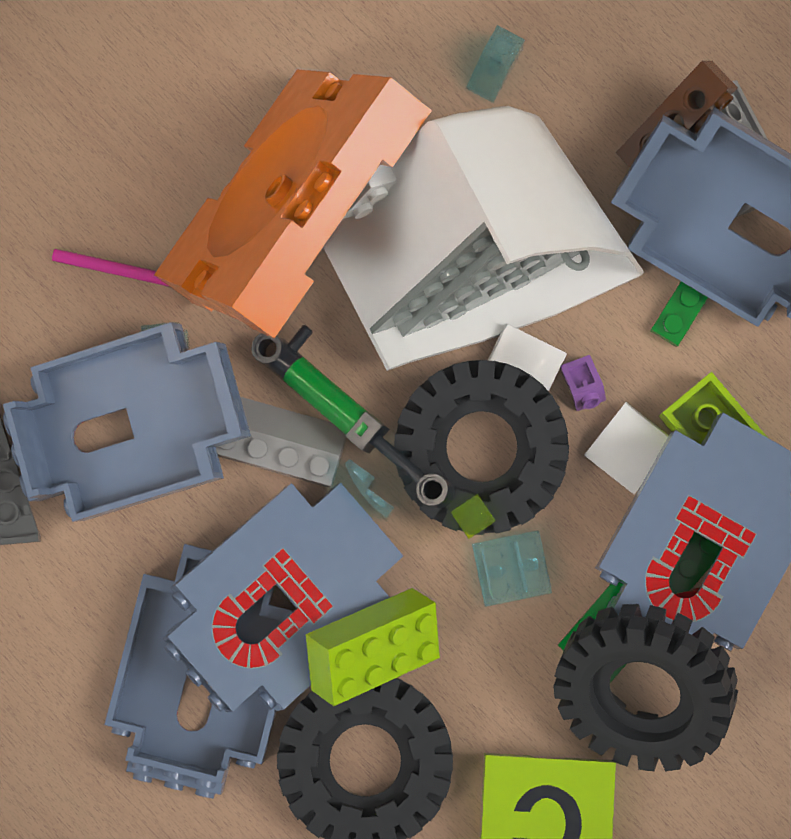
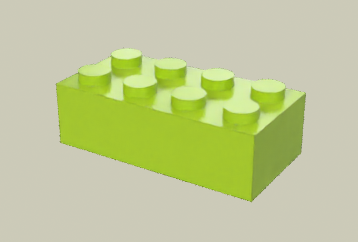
[658,371,768,444]
[306,588,440,706]

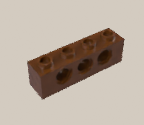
[616,60,738,167]

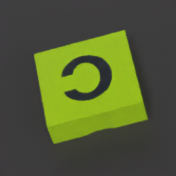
[480,753,616,839]

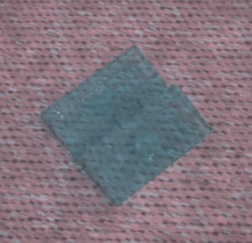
[345,459,394,521]
[472,530,552,607]

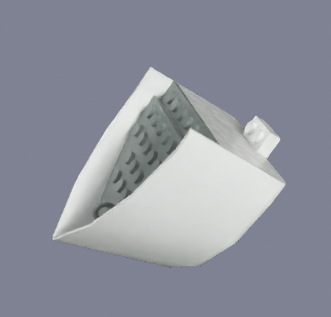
[323,106,644,371]

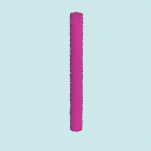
[52,249,169,287]

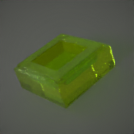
[451,494,496,539]

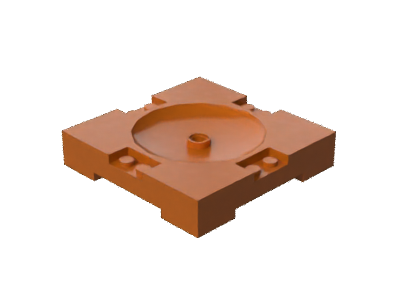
[154,69,432,339]

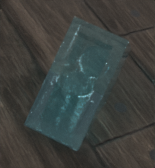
[466,25,525,103]

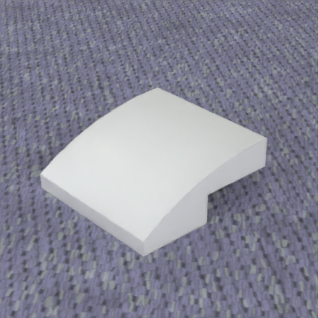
[488,324,567,391]
[584,402,669,494]

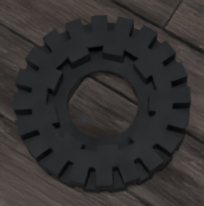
[394,360,569,535]
[553,604,738,772]
[277,678,453,839]

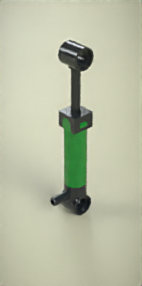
[251,325,455,509]

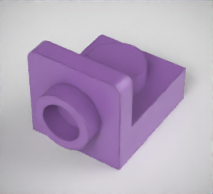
[560,355,606,411]

